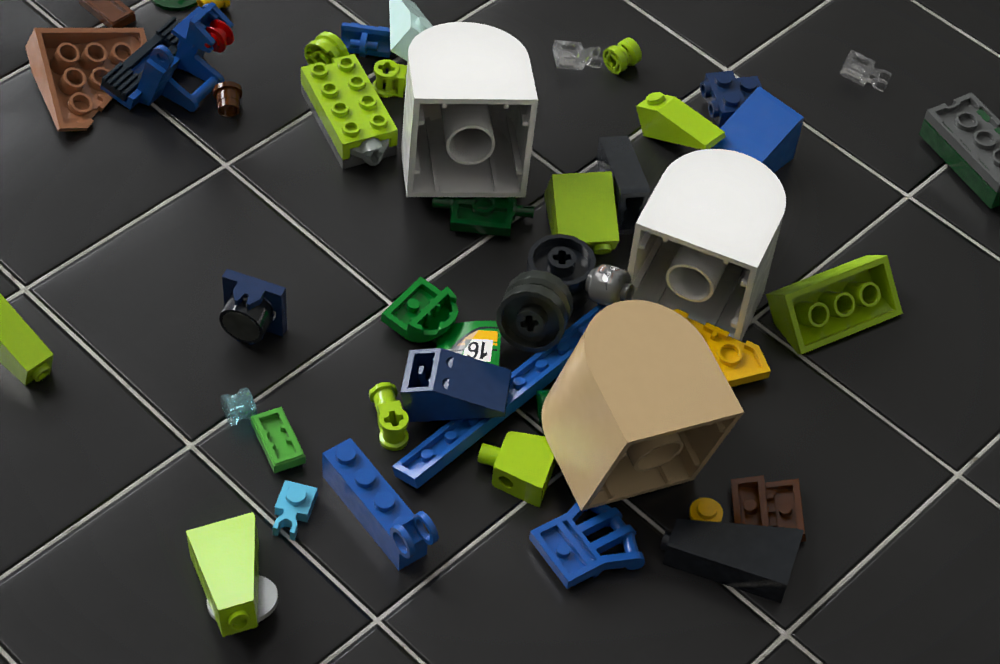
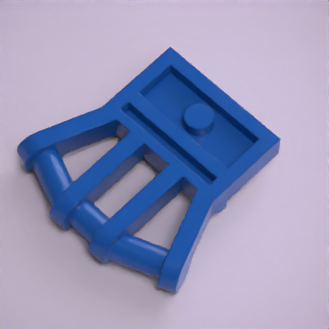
[529,502,645,589]

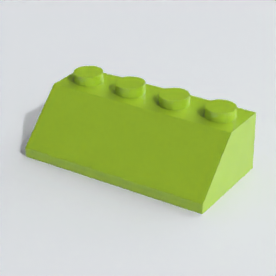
[766,255,903,354]

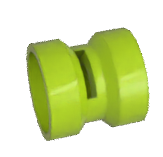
[603,37,642,74]

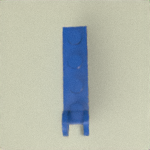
[322,438,439,570]

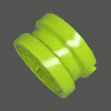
[304,31,349,65]

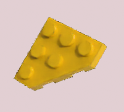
[673,309,771,387]

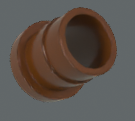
[213,81,242,117]

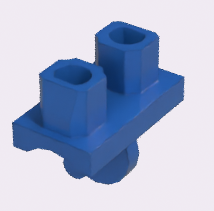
[341,22,391,58]

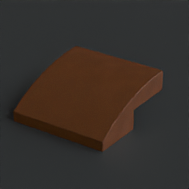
[731,475,806,542]

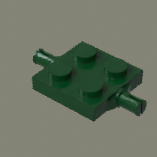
[432,197,535,237]

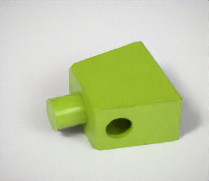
[477,431,557,507]

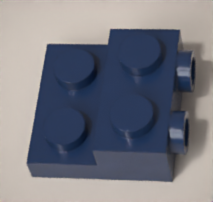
[700,70,762,128]

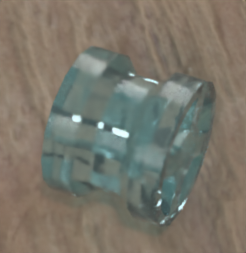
[220,387,257,426]

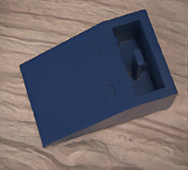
[400,348,512,422]

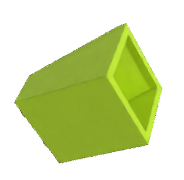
[544,171,620,255]

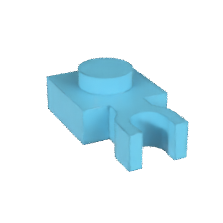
[273,480,318,541]

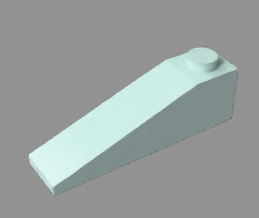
[389,0,433,61]

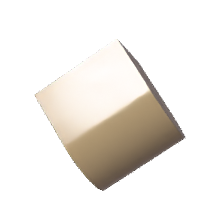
[542,300,744,511]

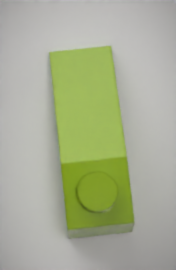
[636,92,726,150]

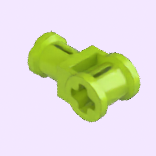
[372,59,407,98]
[368,382,409,451]

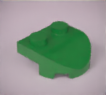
[381,277,459,343]

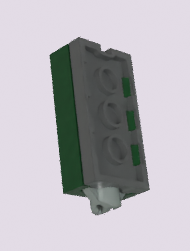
[919,92,1000,209]

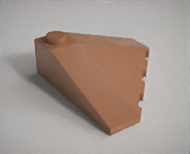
[25,28,147,132]

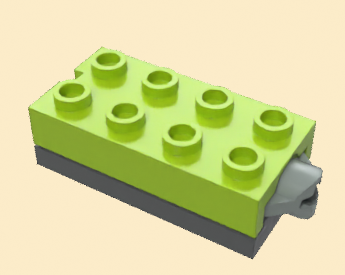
[301,54,398,169]

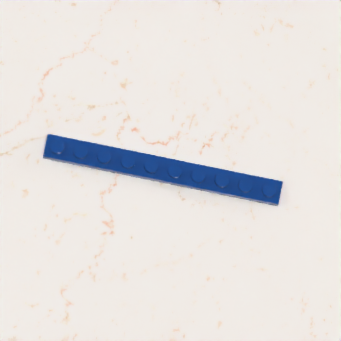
[392,299,633,489]

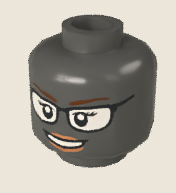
[585,264,634,307]

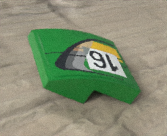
[436,321,501,366]

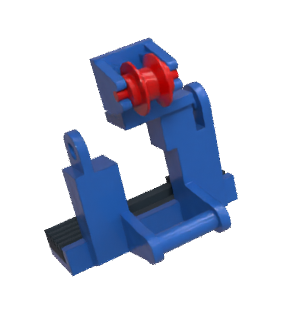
[100,2,234,112]

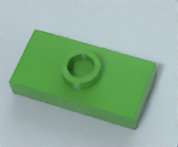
[250,407,306,473]

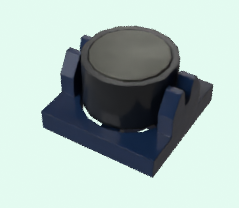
[219,269,287,345]

